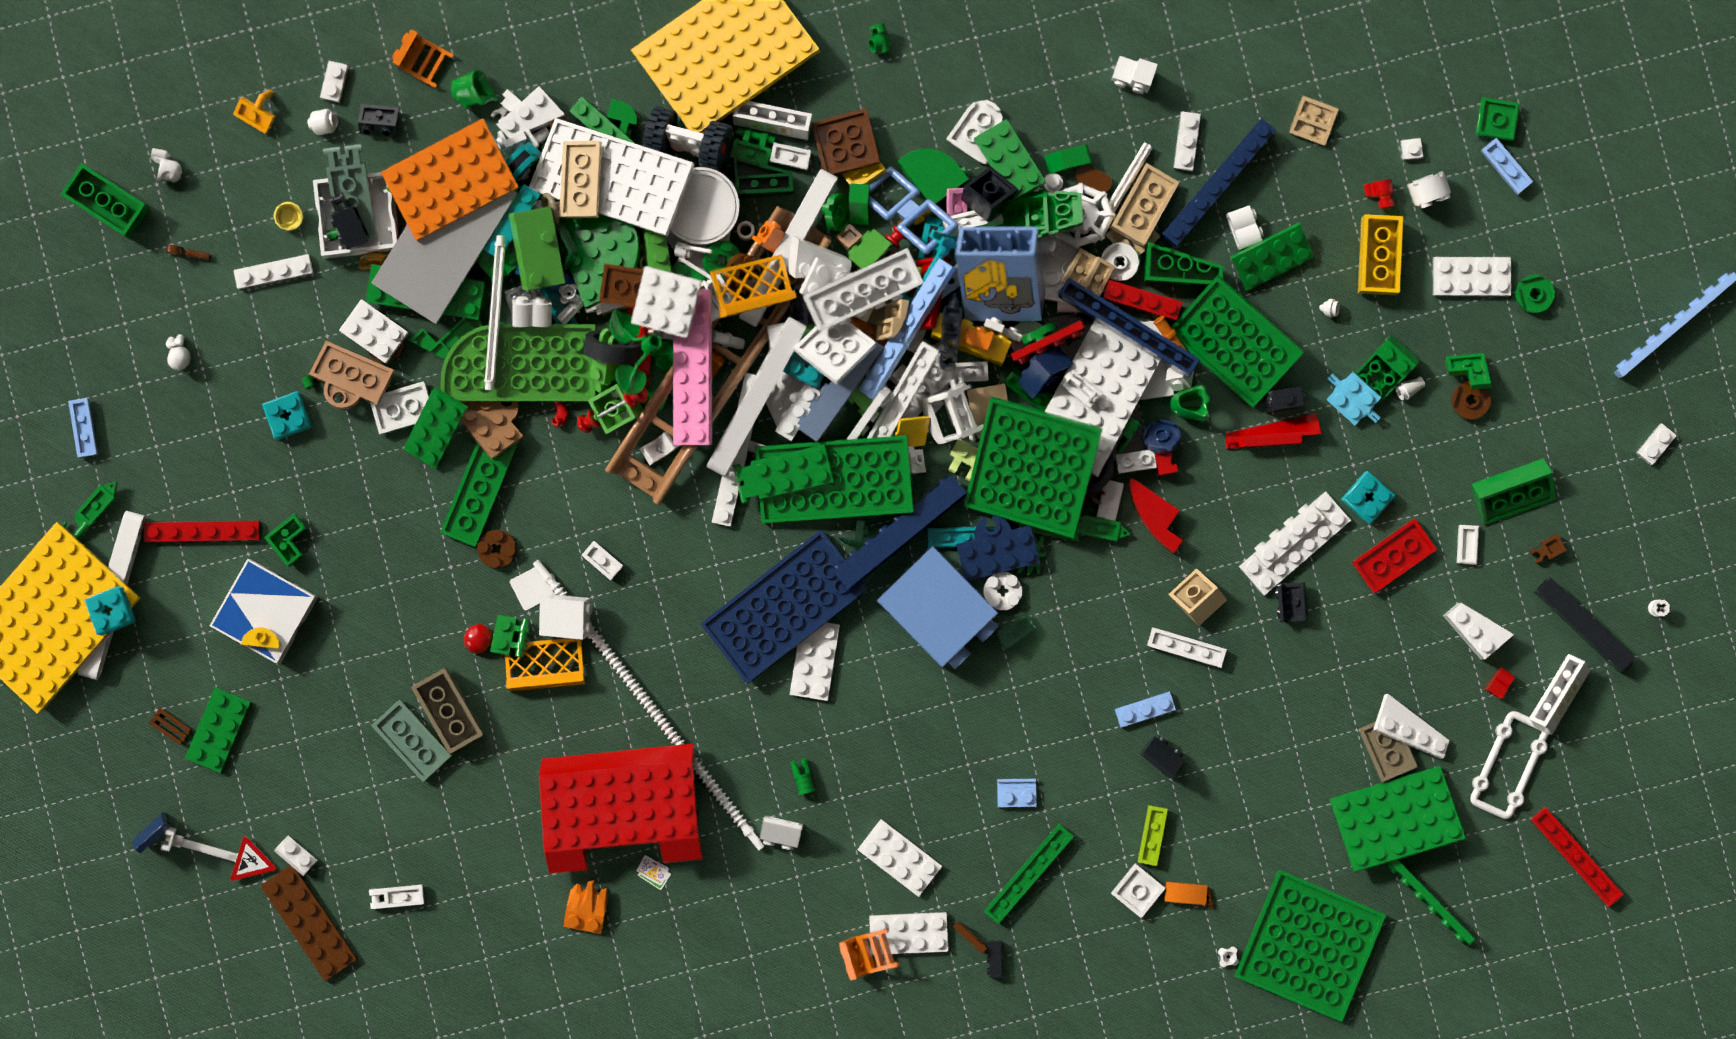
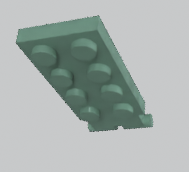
[323,144,378,243]

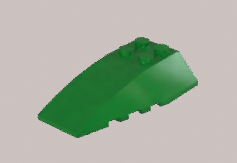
[967,189,1083,239]

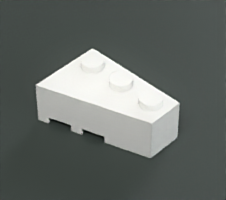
[1443,603,1514,660]

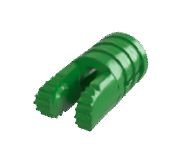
[1116,417,1142,453]
[790,758,815,795]

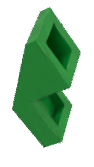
[1045,144,1092,174]
[849,183,871,226]

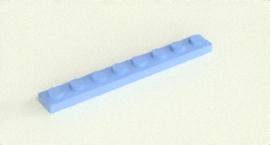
[859,258,956,400]
[1614,272,1736,378]

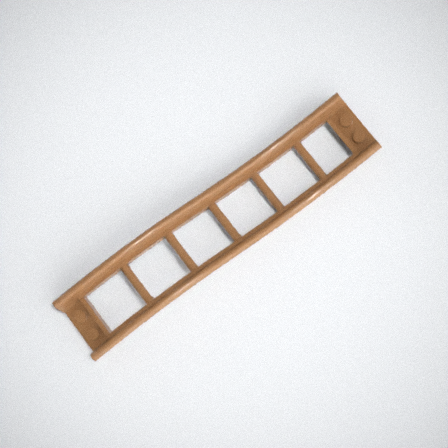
[605,206,832,505]

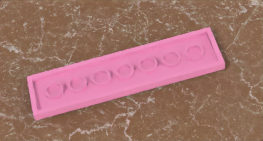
[673,289,712,445]

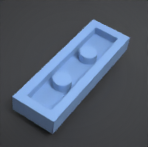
[1481,138,1533,195]
[68,398,98,458]
[1115,691,1176,727]

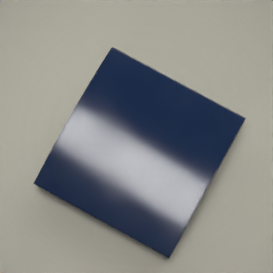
[133,812,170,854]

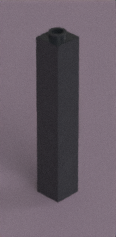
[1534,578,1635,671]

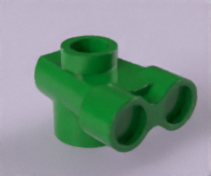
[868,23,891,54]

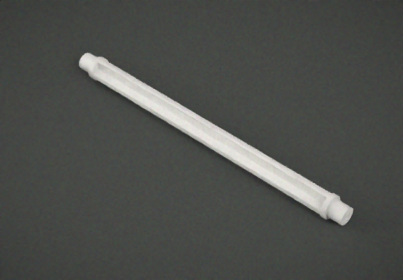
[484,235,506,390]

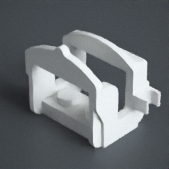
[922,376,984,444]

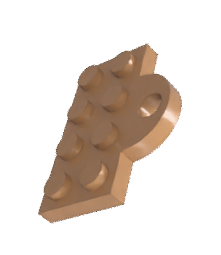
[309,341,395,410]
[460,401,523,460]

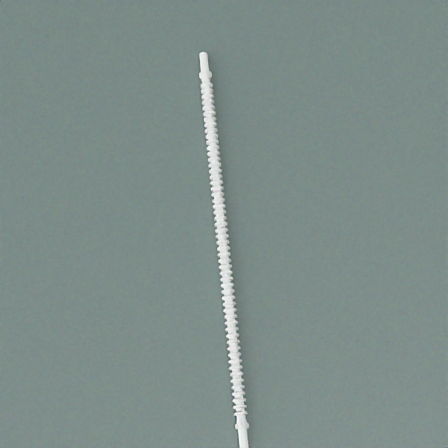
[533,559,764,851]

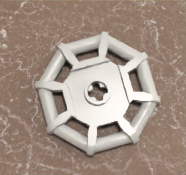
[1054,183,1115,248]

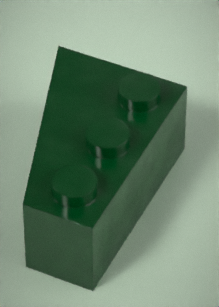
[734,156,794,198]

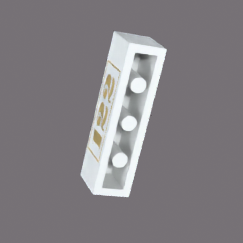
[733,101,812,140]
[1529,654,1591,735]

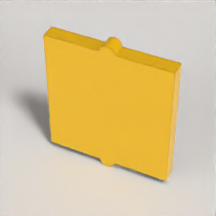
[895,416,930,447]

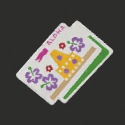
[637,855,671,890]

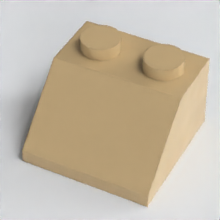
[1168,568,1227,626]

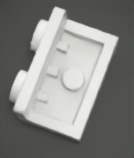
[922,360,955,395]

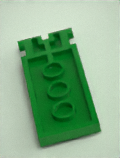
[733,444,835,503]

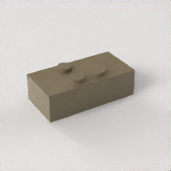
[411,667,485,754]

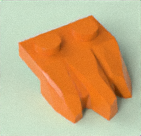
[563,881,608,934]

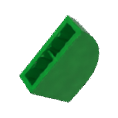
[897,149,969,205]

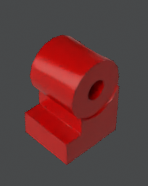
[1155,452,1178,477]
[1484,667,1515,699]

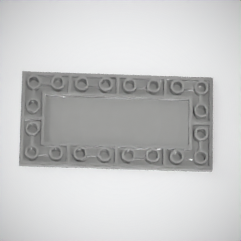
[371,191,518,324]

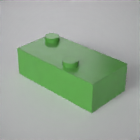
[509,207,565,290]

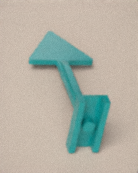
[897,229,958,316]

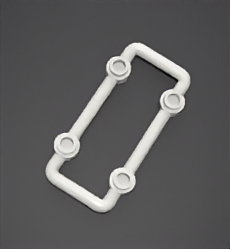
[1470,711,1549,819]

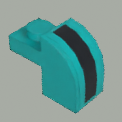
[506,141,542,181]
[918,216,944,259]

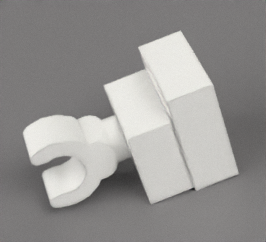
[491,89,522,122]

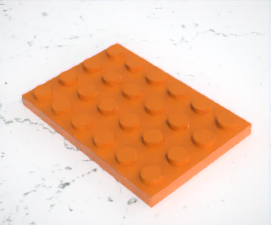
[381,118,519,241]

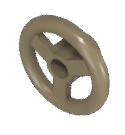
[542,193,560,230]

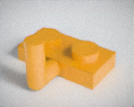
[233,90,275,134]

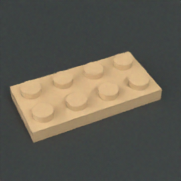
[559,141,602,218]
[1110,163,1179,247]

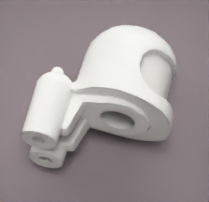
[151,148,182,182]
[166,334,191,371]

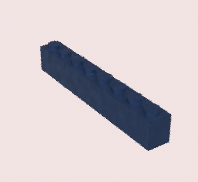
[1161,118,1276,249]
[1058,277,1200,379]
[833,475,967,592]

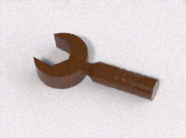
[165,244,210,260]

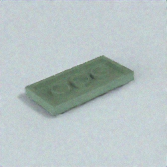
[371,699,452,782]

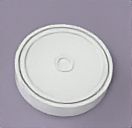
[670,167,739,245]

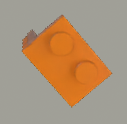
[392,29,454,88]
[839,928,900,980]

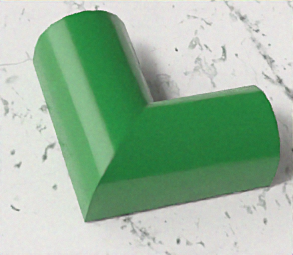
[264,513,307,568]

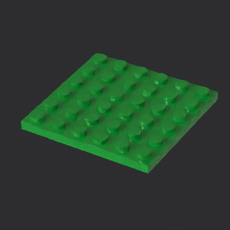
[964,396,1103,538]
[1234,869,1386,1022]

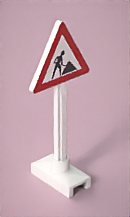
[161,827,276,881]

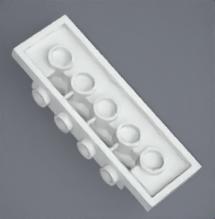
[803,248,924,332]
[1238,491,1351,596]

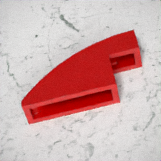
[1128,478,1182,553]

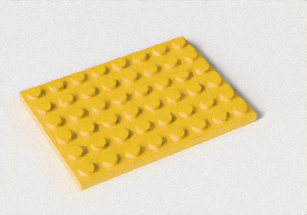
[631,0,820,133]
[0,522,140,714]

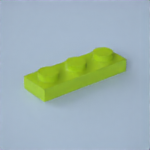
[1137,805,1168,866]

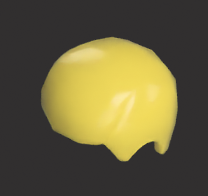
[274,202,303,231]

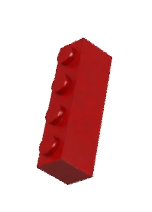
[1103,280,1182,323]

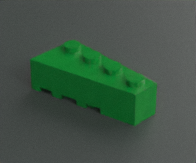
[1144,242,1224,287]

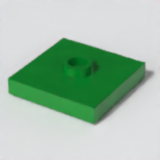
[1475,97,1520,142]

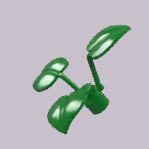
[610,309,673,395]

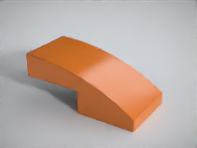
[1165,882,1208,905]

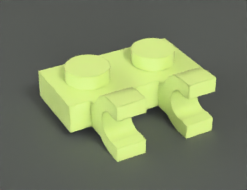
[948,439,978,482]

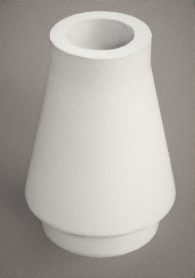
[1395,377,1425,400]

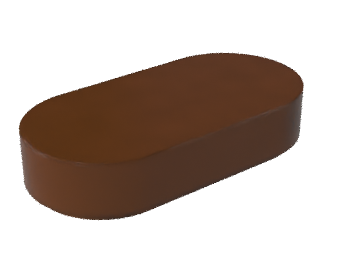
[1075,165,1112,192]

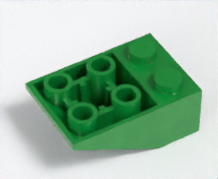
[1356,334,1420,405]

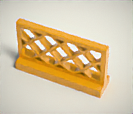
[710,254,796,318]
[505,638,585,692]

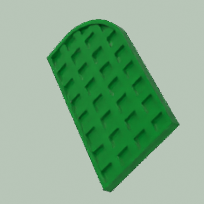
[531,171,640,309]

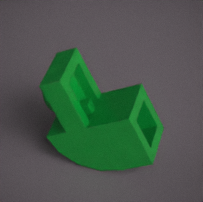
[607,99,638,138]

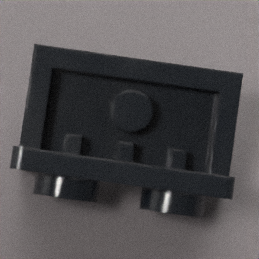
[1275,582,1308,622]

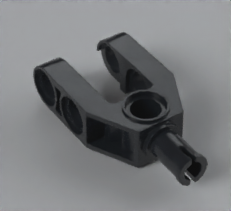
[939,293,962,371]

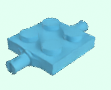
[1327,371,1381,425]

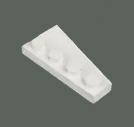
[1373,694,1449,759]

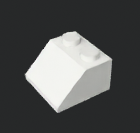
[760,815,803,850]

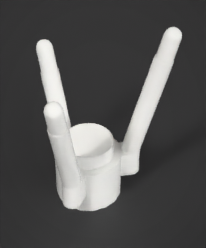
[674,241,712,279]

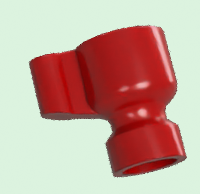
[1364,179,1394,209]

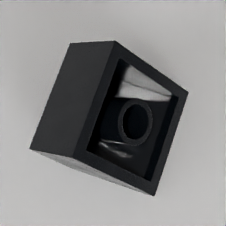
[961,166,1018,223]
[1139,736,1185,779]

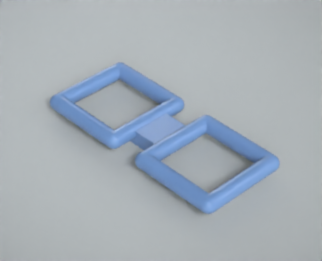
[869,166,959,254]

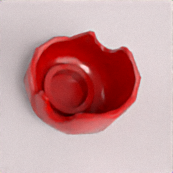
[464,624,493,655]

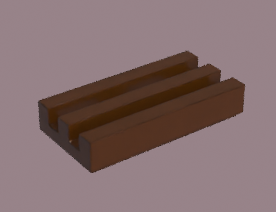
[149,707,192,745]
[953,921,987,954]

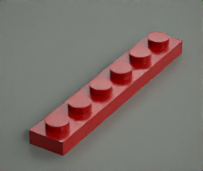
[144,521,260,542]
[1530,807,1623,907]

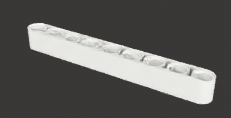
[739,169,838,327]
[707,317,806,476]
[78,511,146,680]

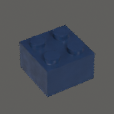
[1018,347,1073,399]

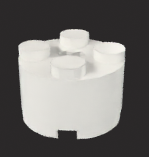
[1407,171,1451,208]

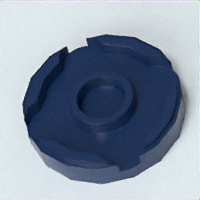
[1143,419,1181,454]

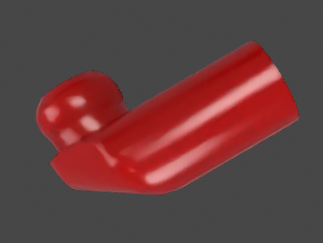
[552,401,569,427]

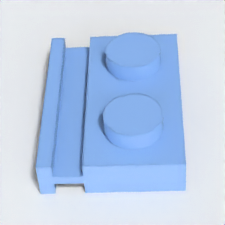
[997,778,1036,807]

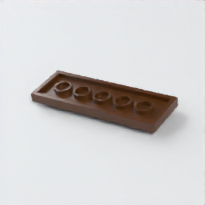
[260,865,358,981]

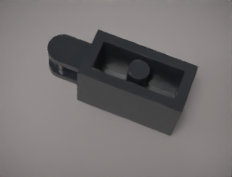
[330,192,370,250]

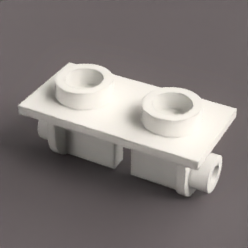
[1061,370,1102,408]
[1116,450,1157,473]

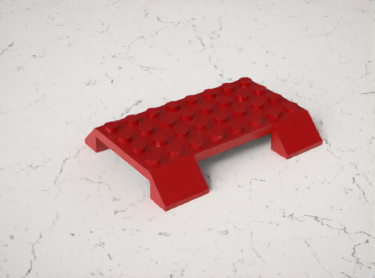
[539,744,703,874]

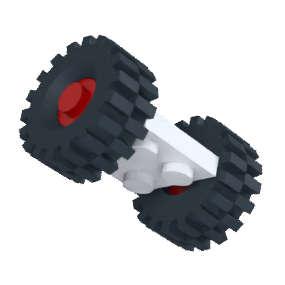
[643,106,733,172]

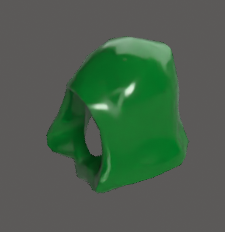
[451,69,497,110]
[1170,382,1211,423]

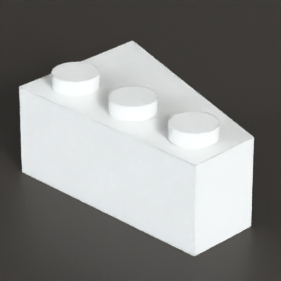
[496,87,566,139]
[788,235,851,278]

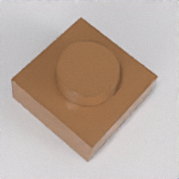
[836,224,862,251]

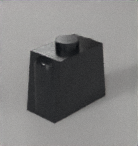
[1264,386,1306,413]

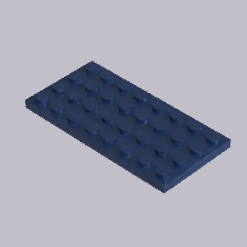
[700,530,868,685]

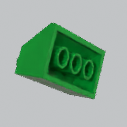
[1471,458,1556,525]

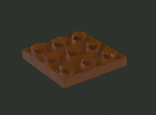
[812,108,880,176]

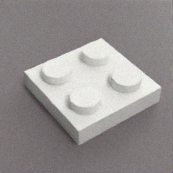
[1111,864,1165,918]

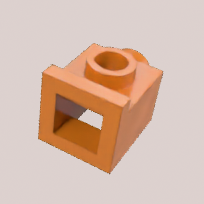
[752,220,786,253]
[963,327,994,352]

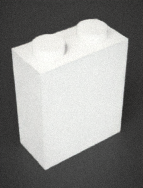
[539,594,592,640]

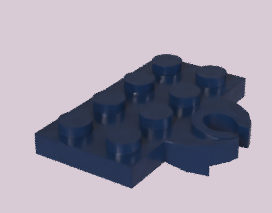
[956,515,1040,581]

